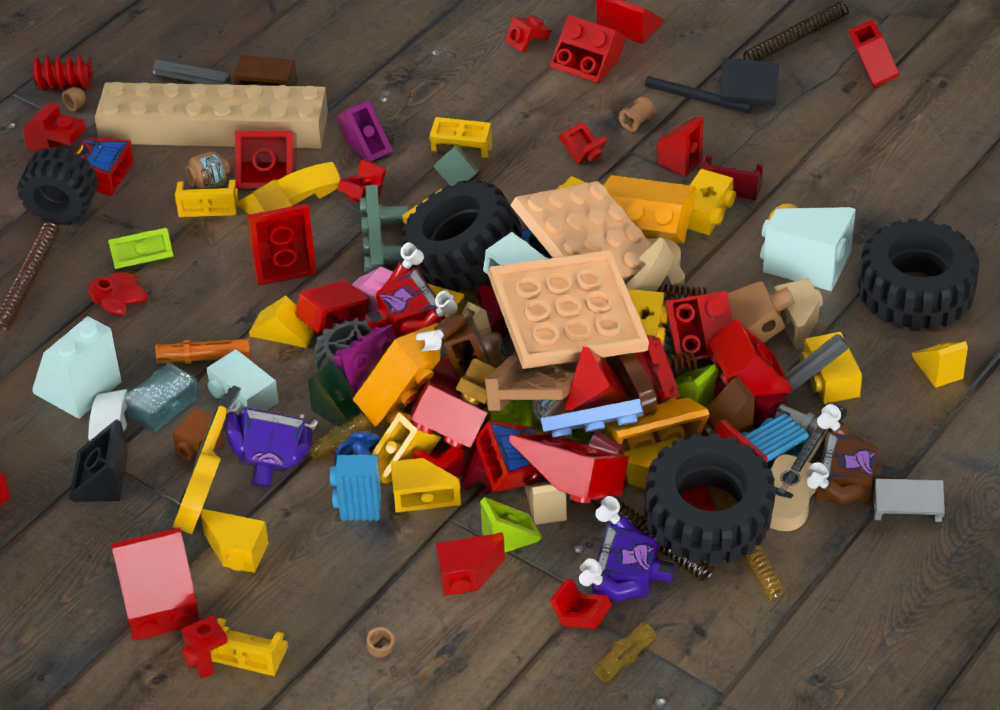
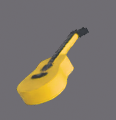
[173,385,241,534]

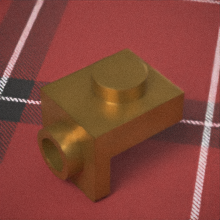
[456,358,496,406]

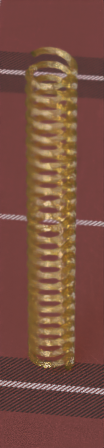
[708,486,785,602]

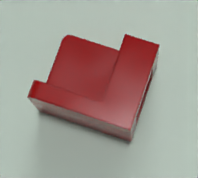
[413,446,465,478]

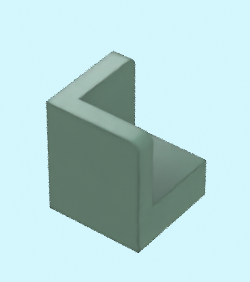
[433,144,479,186]

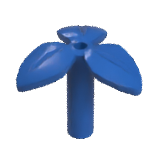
[334,430,382,464]

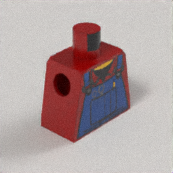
[70,138,134,196]
[474,421,542,492]

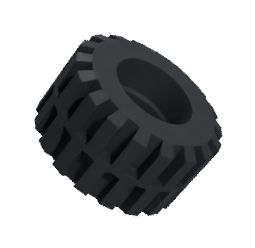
[17,147,98,225]

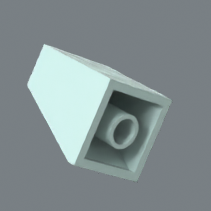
[760,207,856,291]
[32,316,122,419]

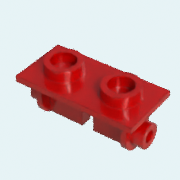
[635,336,681,405]

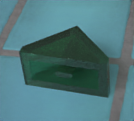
[308,361,365,431]

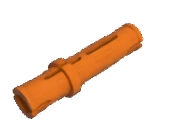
[155,338,250,365]

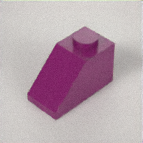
[335,100,393,161]

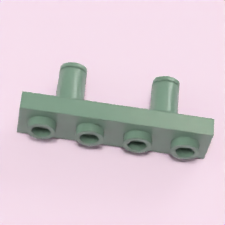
[360,185,408,274]

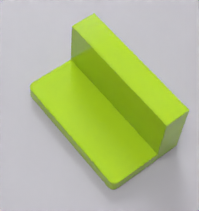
[108,228,174,270]

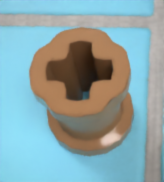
[619,96,656,132]

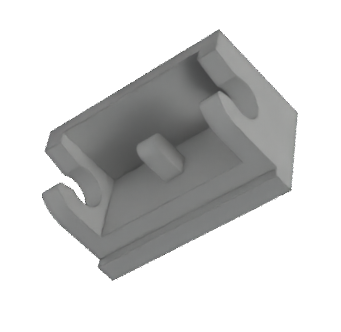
[873,479,945,522]

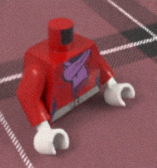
[366,242,458,339]

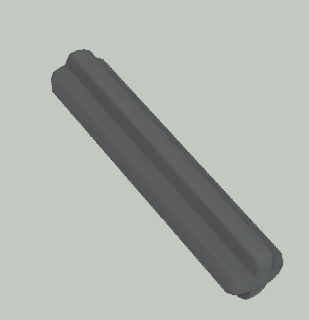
[153,60,231,85]
[785,334,849,395]

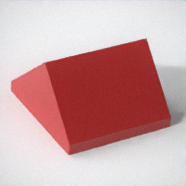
[596,0,664,44]
[565,346,630,413]

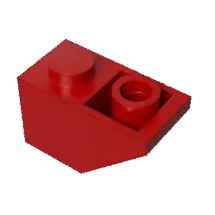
[848,19,900,88]

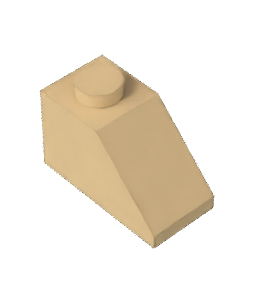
[774,278,823,349]

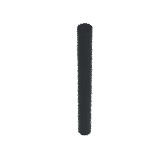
[645,76,753,114]

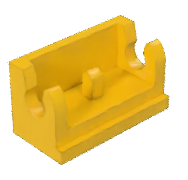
[429,117,492,158]
[175,180,238,217]
[210,618,288,676]

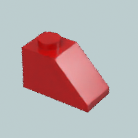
[656,116,704,177]
[436,533,505,596]

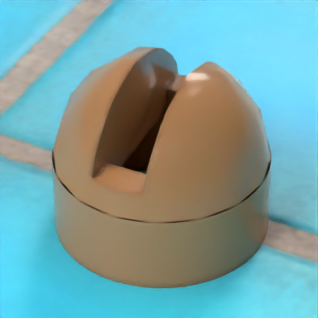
[62,87,86,111]
[366,627,395,658]

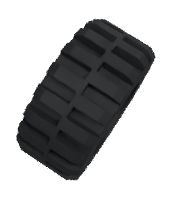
[402,180,522,292]
[858,219,979,331]
[643,433,776,565]

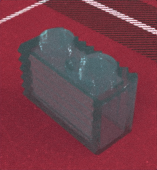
[125,362,200,434]

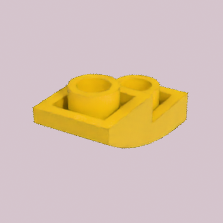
[277,162,341,206]

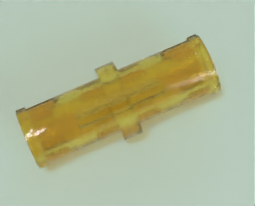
[309,413,372,463]
[593,622,656,682]

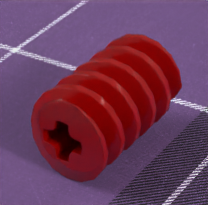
[33,55,93,91]

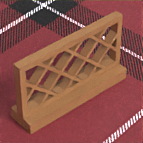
[485,351,579,411]

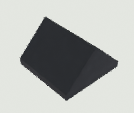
[719,58,780,106]
[69,419,128,502]

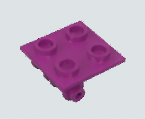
[332,324,395,406]

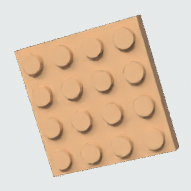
[510,181,652,284]
[488,250,649,369]

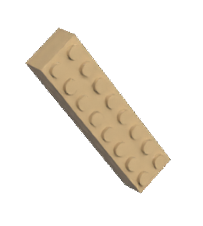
[95,82,328,149]

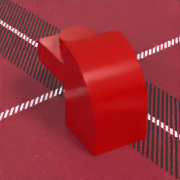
[24,104,86,152]

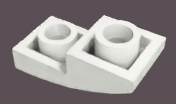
[88,389,130,441]

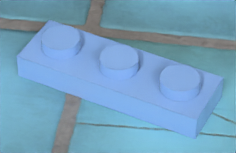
[541,399,644,439]

